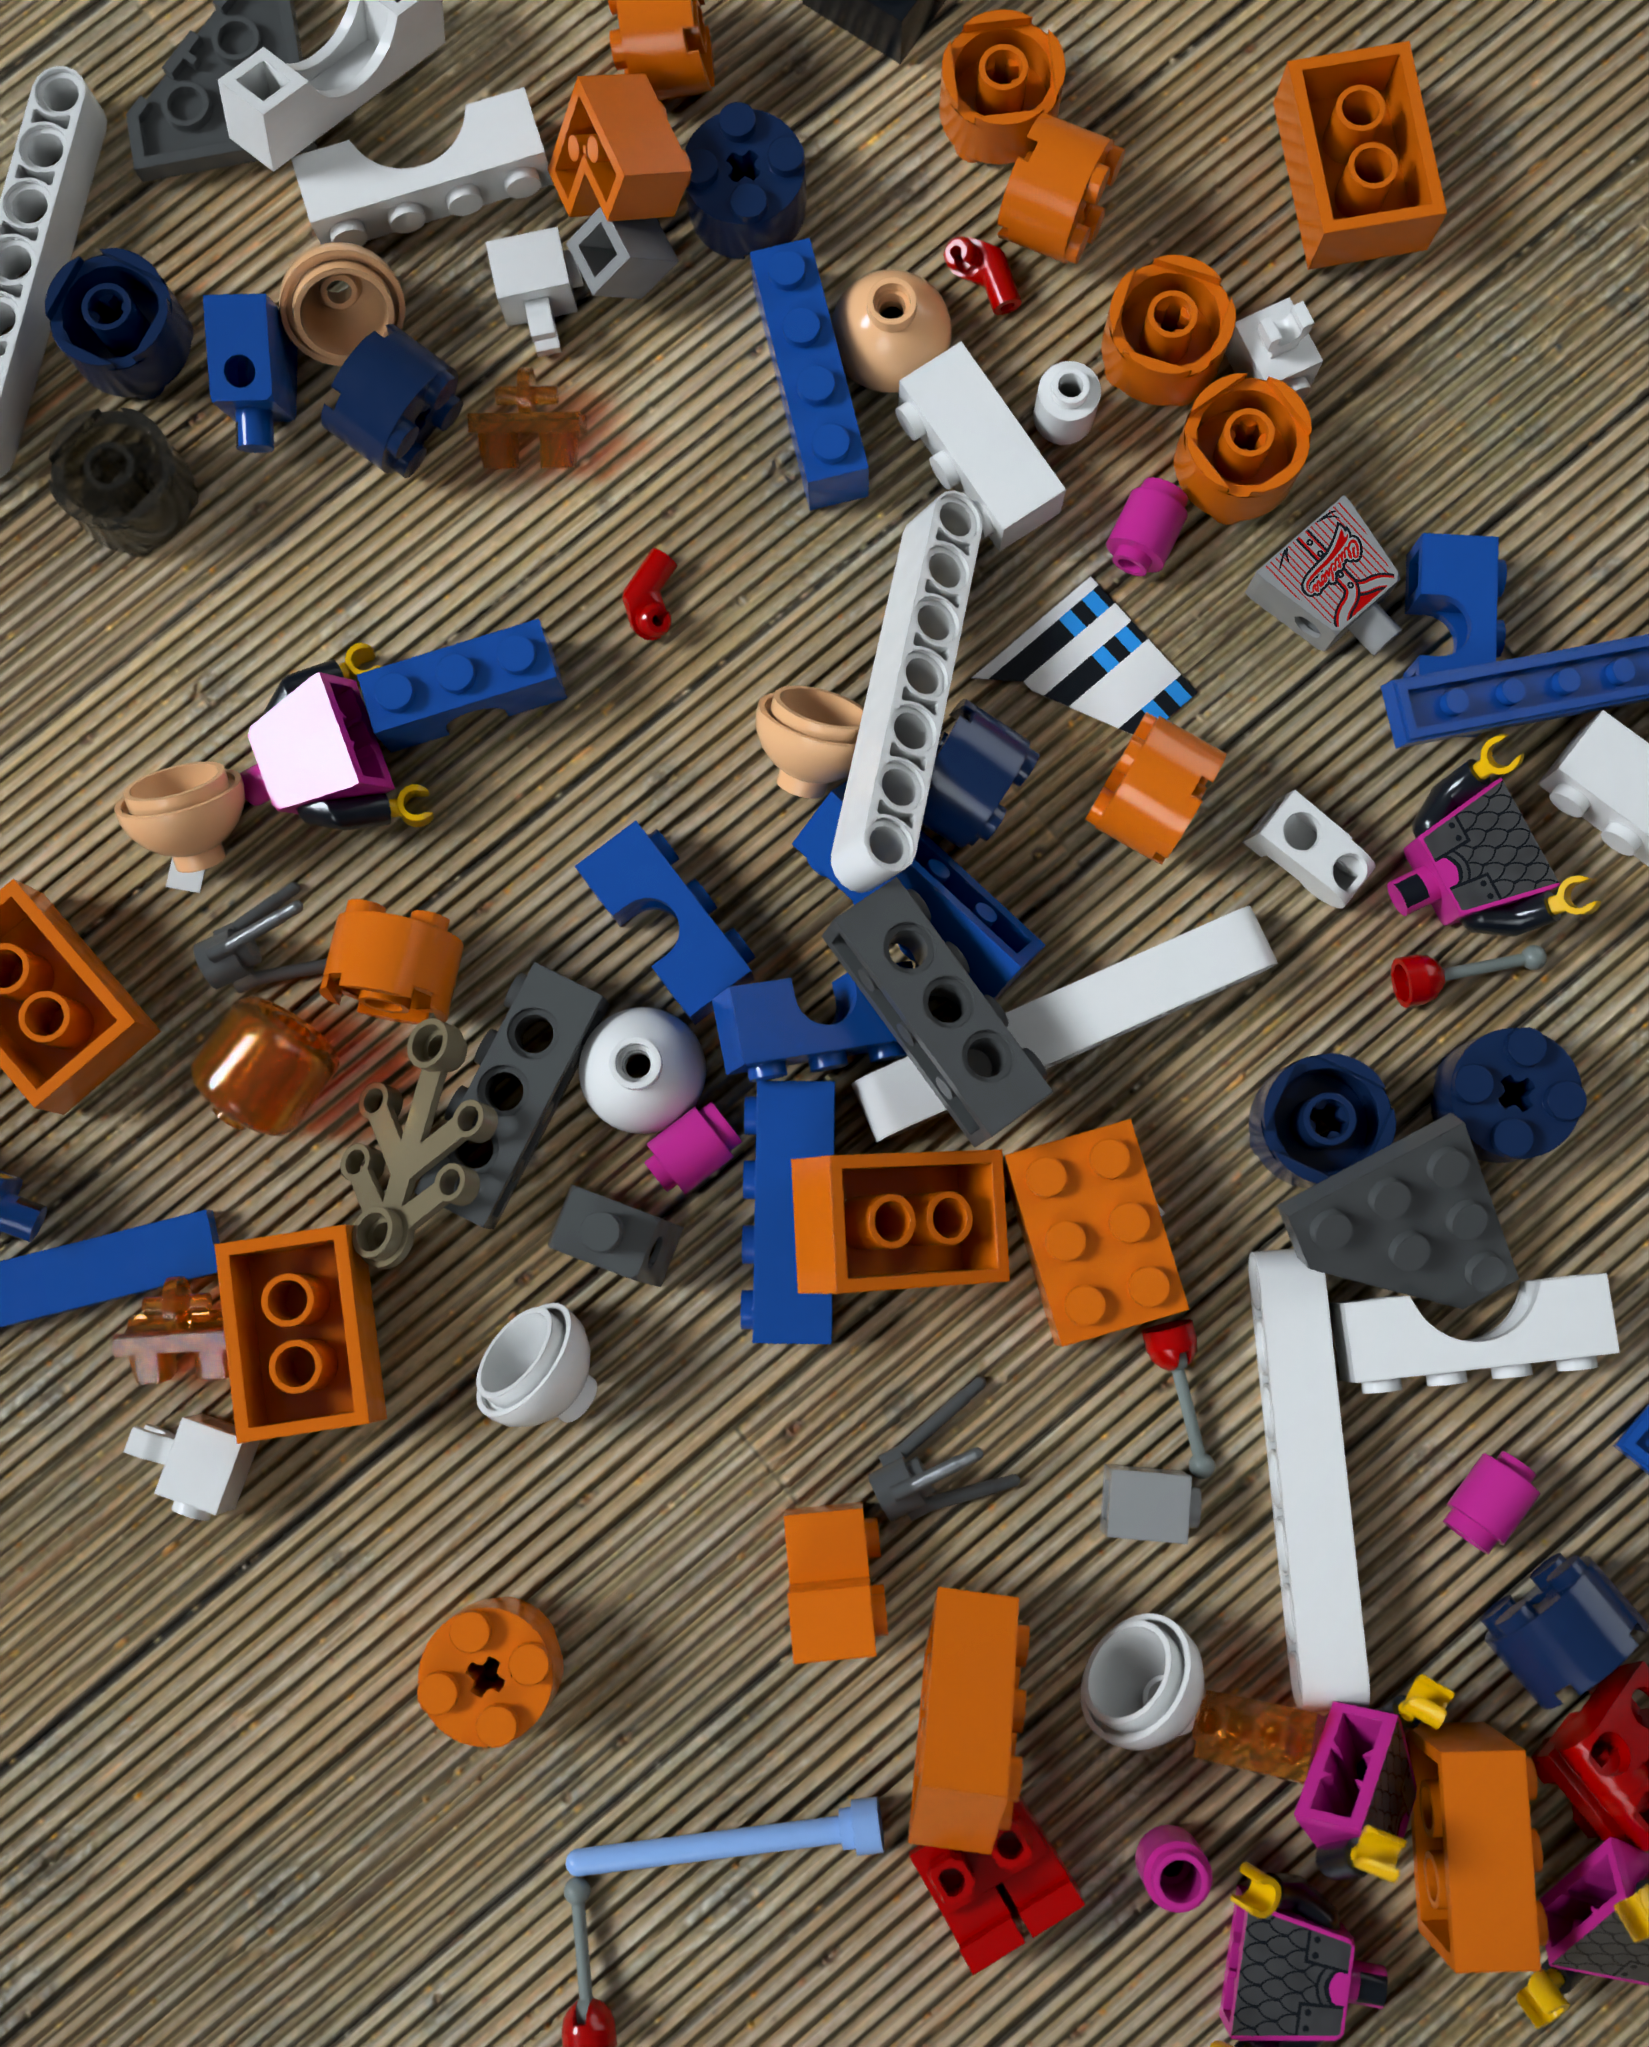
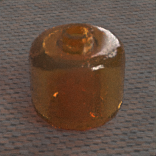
[191,996,339,1136]

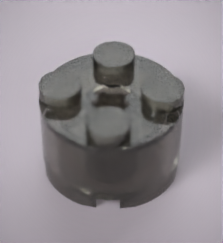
[48,407,199,557]

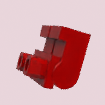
[1531,1660,1649,1851]
[909,1795,1085,1975]

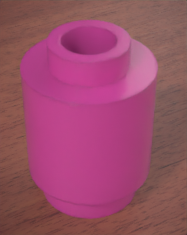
[1106,477,1188,576]
[644,1102,742,1195]
[1443,1451,1540,1555]
[1135,1825,1213,1913]

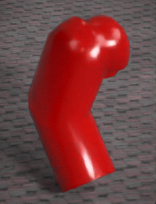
[944,236,1022,315]
[622,548,677,640]

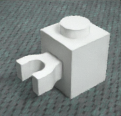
[485,227,584,357]
[1225,297,1323,399]
[123,1413,260,1521]

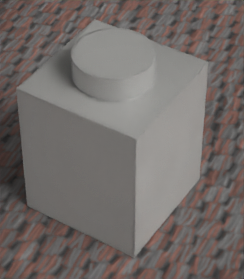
[566,207,679,299]
[1100,1464,1201,1544]

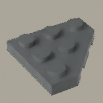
[126,0,318,182]
[1277,1113,1519,1309]

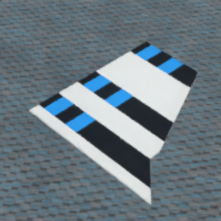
[972,576,1198,735]

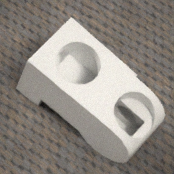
[1242,790,1376,909]

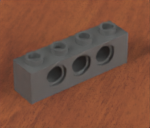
[822,877,1053,1148]
[414,962,610,1230]

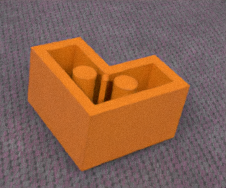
[547,73,692,222]
[783,1502,889,1664]

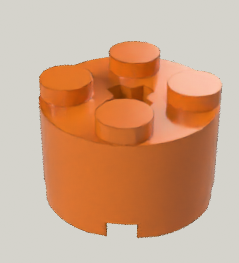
[608,0,715,101]
[939,9,1066,165]
[997,112,1125,264]
[1101,255,1236,407]
[1173,373,1312,525]
[1085,712,1227,865]
[319,899,464,1024]
[417,1596,564,1748]

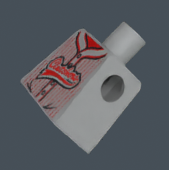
[1245,495,1402,656]

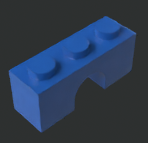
[1403,533,1507,738]
[357,618,567,753]
[575,821,756,1025]
[712,961,913,1082]

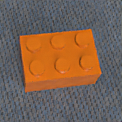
[1273,41,1447,270]
[0,879,161,1115]
[1003,1119,1190,1347]
[791,1149,1010,1294]
[214,1224,387,1444]
[908,1587,1030,1855]
[1406,1722,1548,1973]

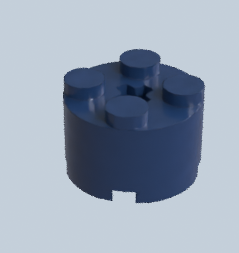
[685,102,807,260]
[45,248,194,401]
[321,324,463,478]
[922,699,1040,848]
[1431,1027,1587,1163]
[1249,1053,1396,1189]
[1480,1553,1649,1709]

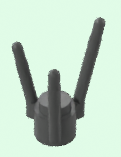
[193,882,327,994]
[868,1376,1020,1522]

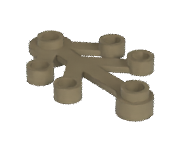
[340,1018,498,1269]

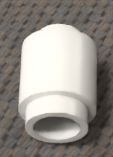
[1033,361,1101,445]

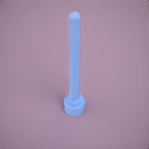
[566,1796,885,1877]

